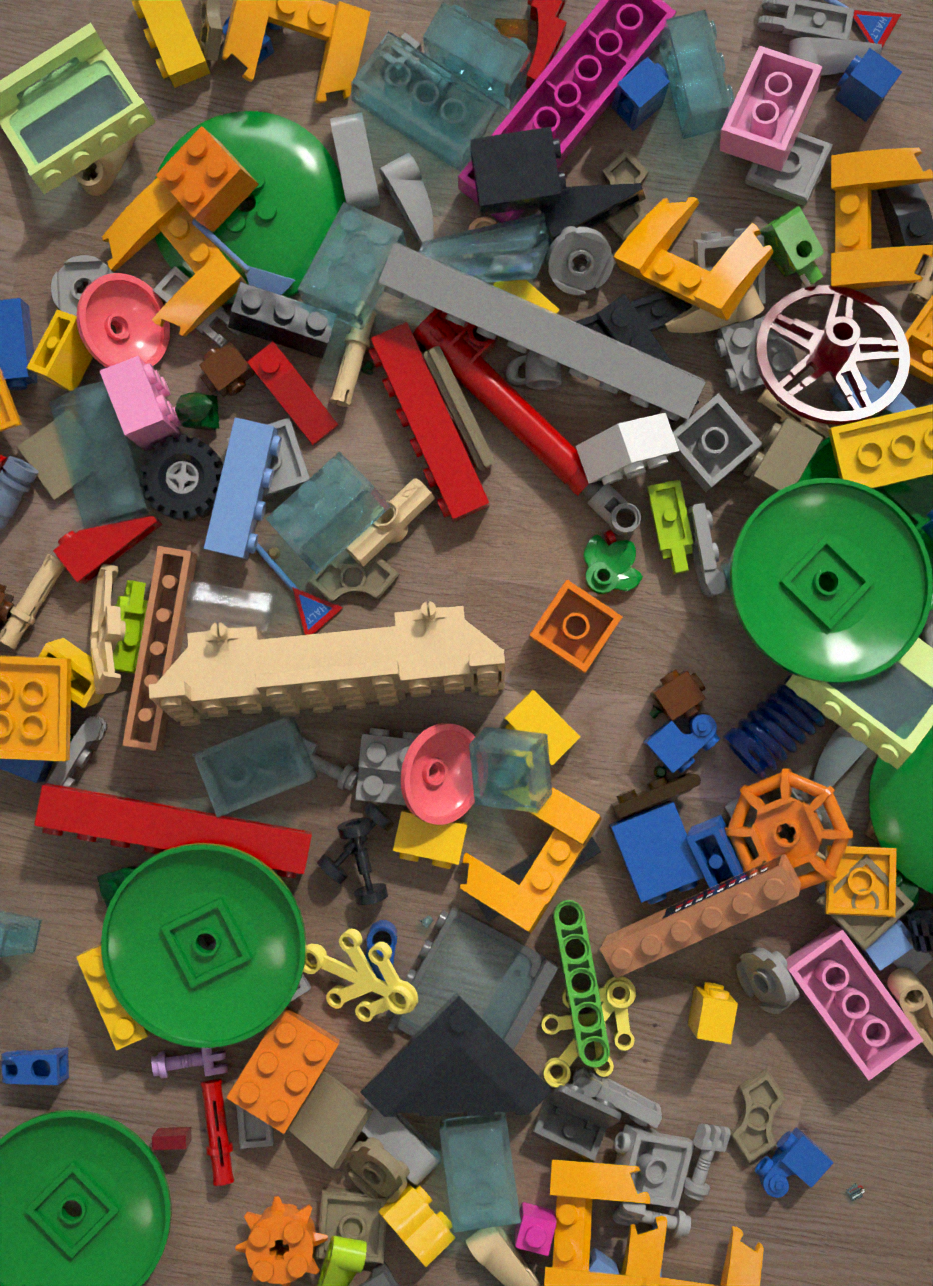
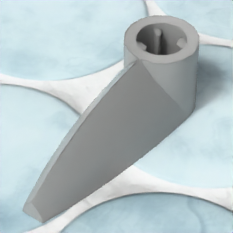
[789,37,882,76]
[379,153,434,252]
[811,725,868,798]

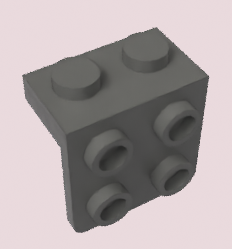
[531,1084,622,1163]

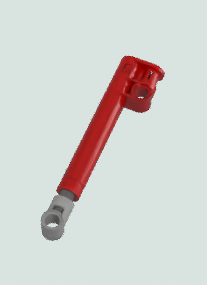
[413,308,641,536]

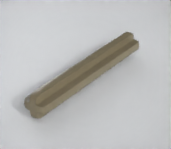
[423,346,495,471]

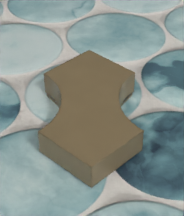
[198,0,223,61]
[602,149,649,243]
[307,554,400,603]
[730,1068,787,1163]

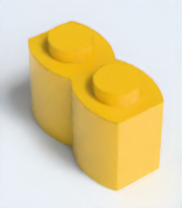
[378,1183,455,1267]

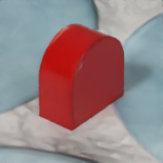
[603,530,616,546]

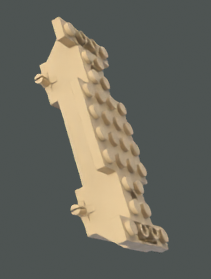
[149,601,505,726]

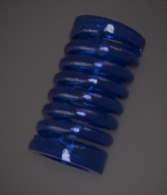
[722,675,828,780]

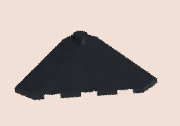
[360,992,552,1117]

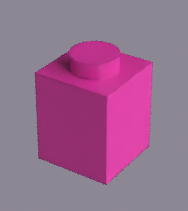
[514,1202,557,1256]

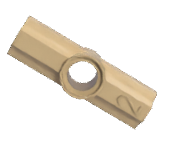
[343,478,435,567]

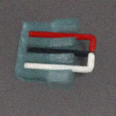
[846,1183,865,1201]

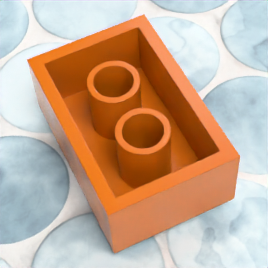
[226,1007,340,1134]

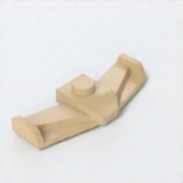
[90,564,126,694]

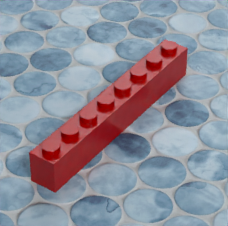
[34,783,312,878]

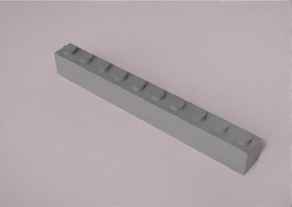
[378,243,706,421]

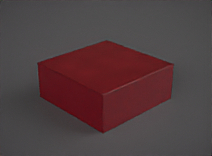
[152,1127,192,1150]

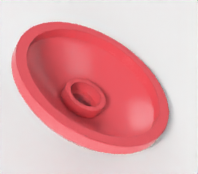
[76,273,170,368]
[401,723,485,825]

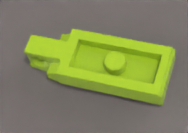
[646,480,694,575]
[113,580,148,674]

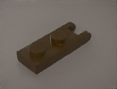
[611,772,701,818]

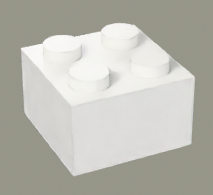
[576,413,679,485]

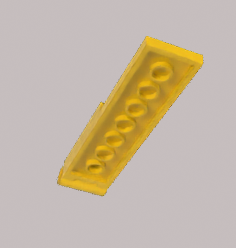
[828,404,933,489]

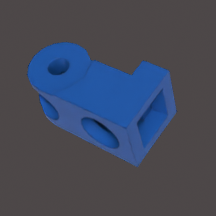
[1,1047,69,1085]

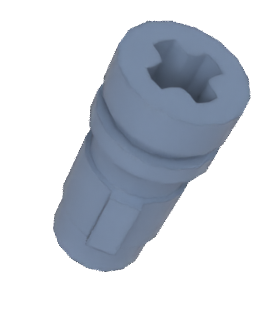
[0,456,39,529]

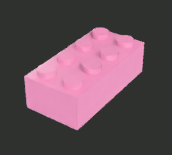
[786,924,924,1081]

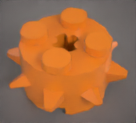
[235,1196,328,1286]

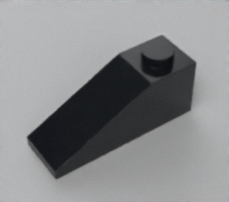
[538,183,646,240]
[877,183,933,247]

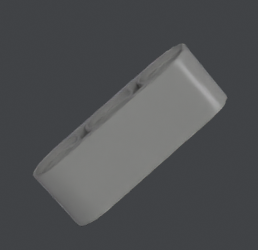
[330,112,381,212]
[361,1099,442,1185]

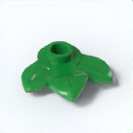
[583,534,643,594]

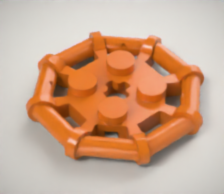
[725,768,853,891]

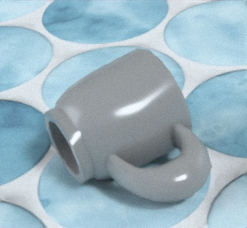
[505,350,562,390]

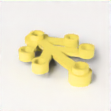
[303,929,418,1022]
[541,976,636,1087]

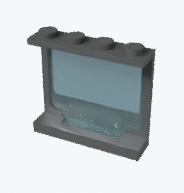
[385,905,558,1050]

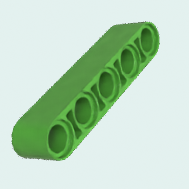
[552,900,610,1067]

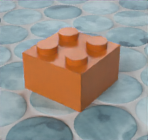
[156,126,259,232]
[528,579,623,673]

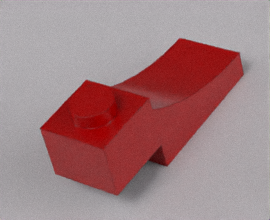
[525,0,567,89]

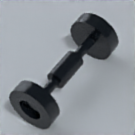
[317,802,395,884]
[337,817,388,905]

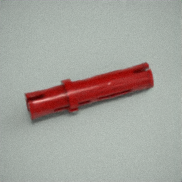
[200,1079,234,1186]

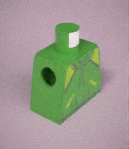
[760,206,824,287]

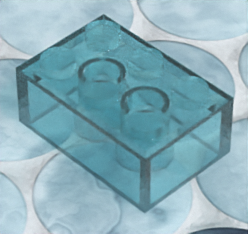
[423,2,531,110]
[659,9,734,139]
[298,202,406,330]
[266,451,391,574]
[193,716,318,817]
[439,1112,521,1233]

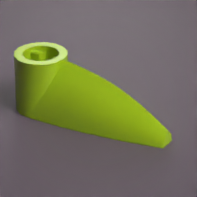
[317,1235,367,1286]

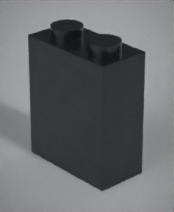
[470,127,566,216]

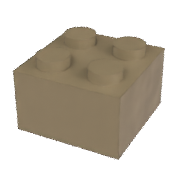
[743,417,823,499]

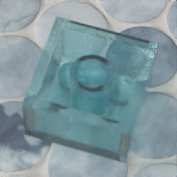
[469,727,552,813]

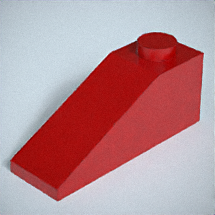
[247,341,339,446]
[53,516,163,585]

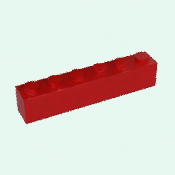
[368,322,489,523]

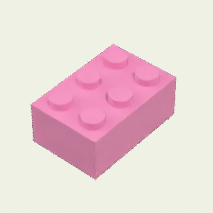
[720,46,822,172]
[100,356,182,451]

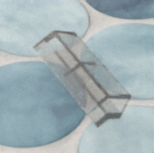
[185,581,274,631]

